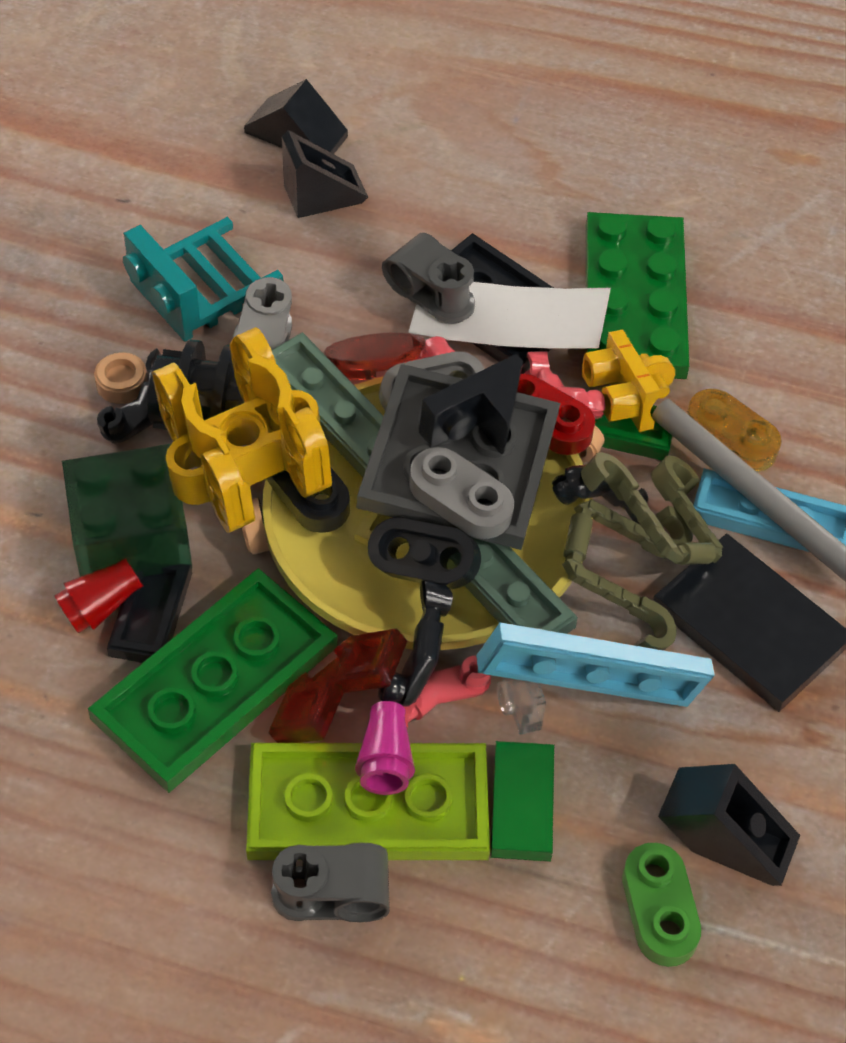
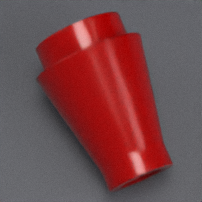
[54,558,143,633]

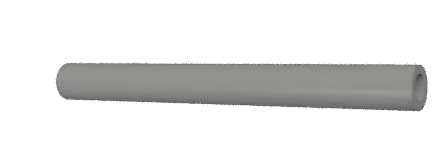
[652,399,846,582]

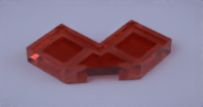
[268,628,408,743]

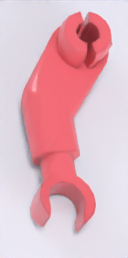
[525,351,605,419]
[404,655,491,730]

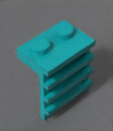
[123,216,284,342]

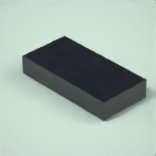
[107,556,192,663]

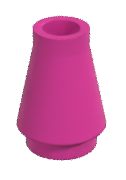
[355,701,415,795]

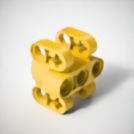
[152,327,332,533]

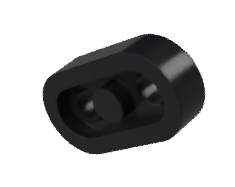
[267,466,350,533]
[368,517,481,589]

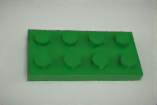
[586,212,690,379]
[88,568,338,793]

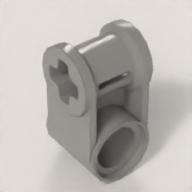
[233,277,292,350]

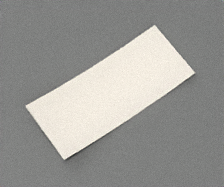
[408,282,611,349]

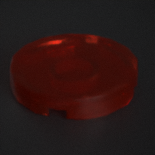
[324,332,427,380]

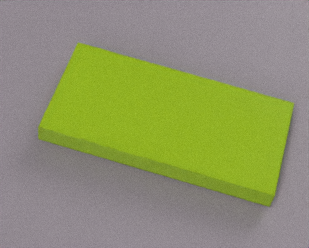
[246,743,490,860]

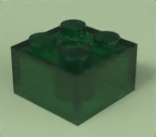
[62,444,192,577]

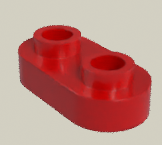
[518,374,595,455]

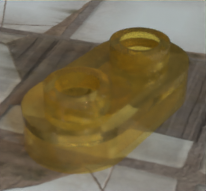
[687,389,782,472]

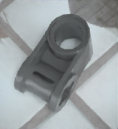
[382,233,475,324]
[271,843,390,923]

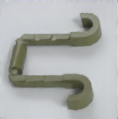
[581,452,723,565]
[562,499,693,650]

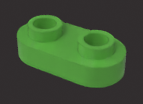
[622,843,701,967]

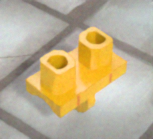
[582,329,675,432]

